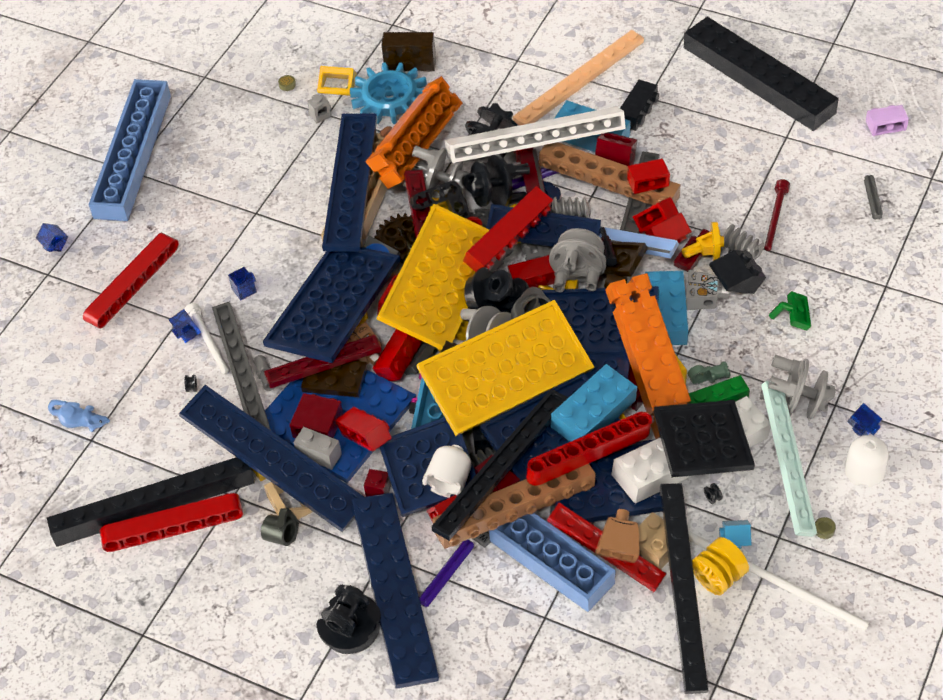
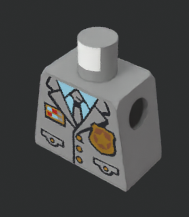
[686,270,729,310]

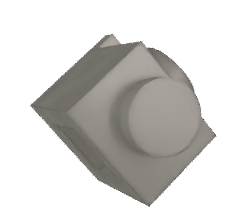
[307,94,331,124]

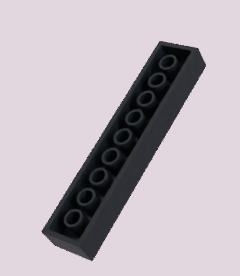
[683,16,839,131]

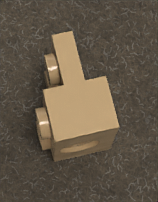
[639,512,669,570]

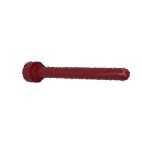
[764,179,790,251]

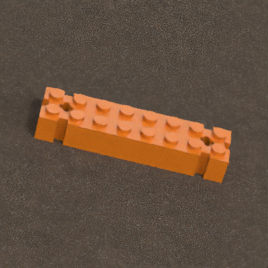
[365,76,463,189]
[605,273,691,439]

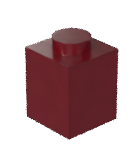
[364,469,391,497]

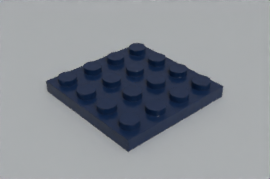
[380,417,476,517]

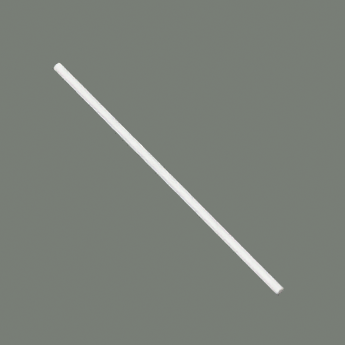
[640,513,869,631]

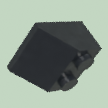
[709,250,766,294]

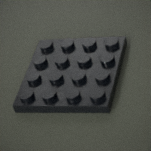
[653,400,755,477]

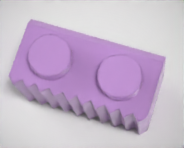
[866,105,909,136]

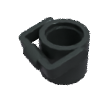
[261,508,299,546]

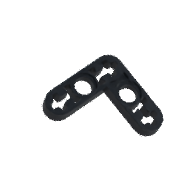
[410,181,471,219]

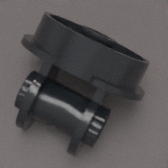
[464,267,529,313]
[316,584,381,654]

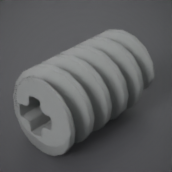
[552,197,589,218]
[724,224,764,260]

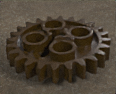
[374,213,416,265]

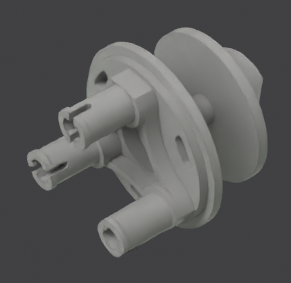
[403,145,469,197]
[549,228,606,292]
[452,306,511,345]
[760,355,836,419]

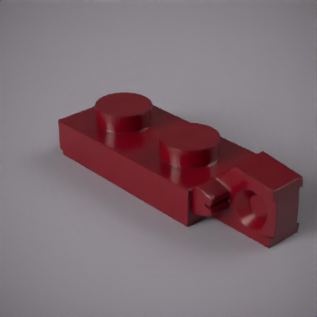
[674,229,710,272]

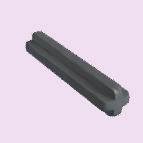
[864,175,883,220]

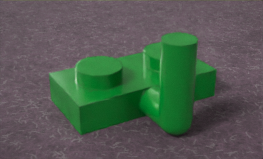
[769,291,811,331]

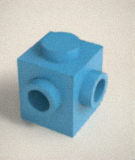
[719,520,752,549]

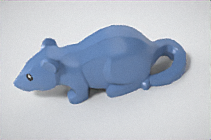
[48,400,110,432]

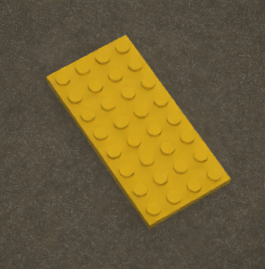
[377,204,489,350]
[416,300,594,436]

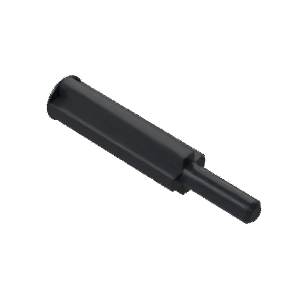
[600,227,617,267]

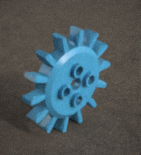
[350,62,427,124]

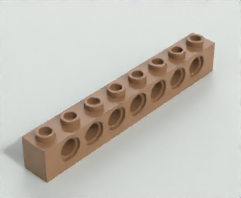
[539,142,681,205]
[433,464,595,549]

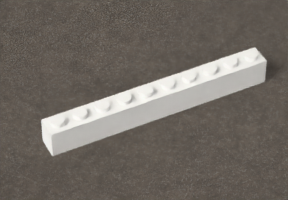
[445,107,626,163]

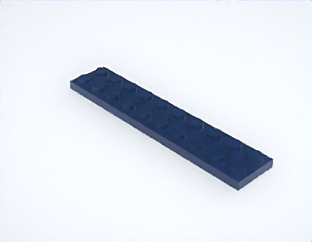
[322,113,378,252]
[179,385,364,532]
[352,493,439,689]

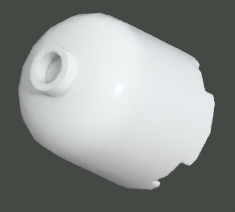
[845,435,889,487]
[422,445,471,498]

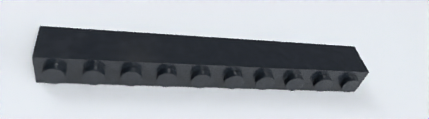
[46,457,255,547]

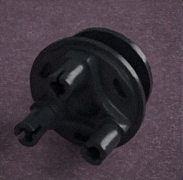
[465,103,518,160]
[464,155,530,207]

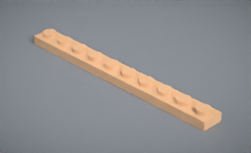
[513,30,644,125]

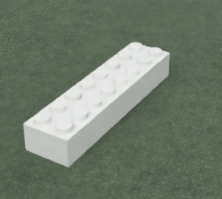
[611,396,771,504]

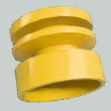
[692,537,749,595]

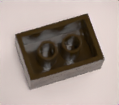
[381,32,436,71]

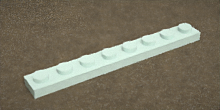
[761,381,817,537]

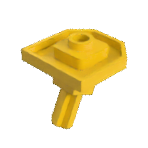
[682,222,724,261]

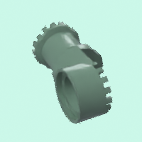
[687,361,731,385]

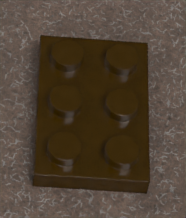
[602,241,648,277]
[301,361,368,397]

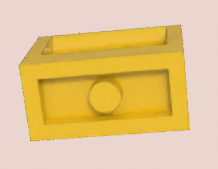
[317,66,357,96]

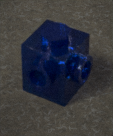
[36,223,68,252]
[228,267,257,301]
[169,309,201,343]
[847,403,882,436]

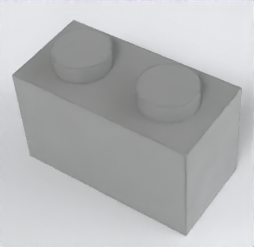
[294,427,342,470]

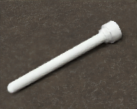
[185,303,229,374]

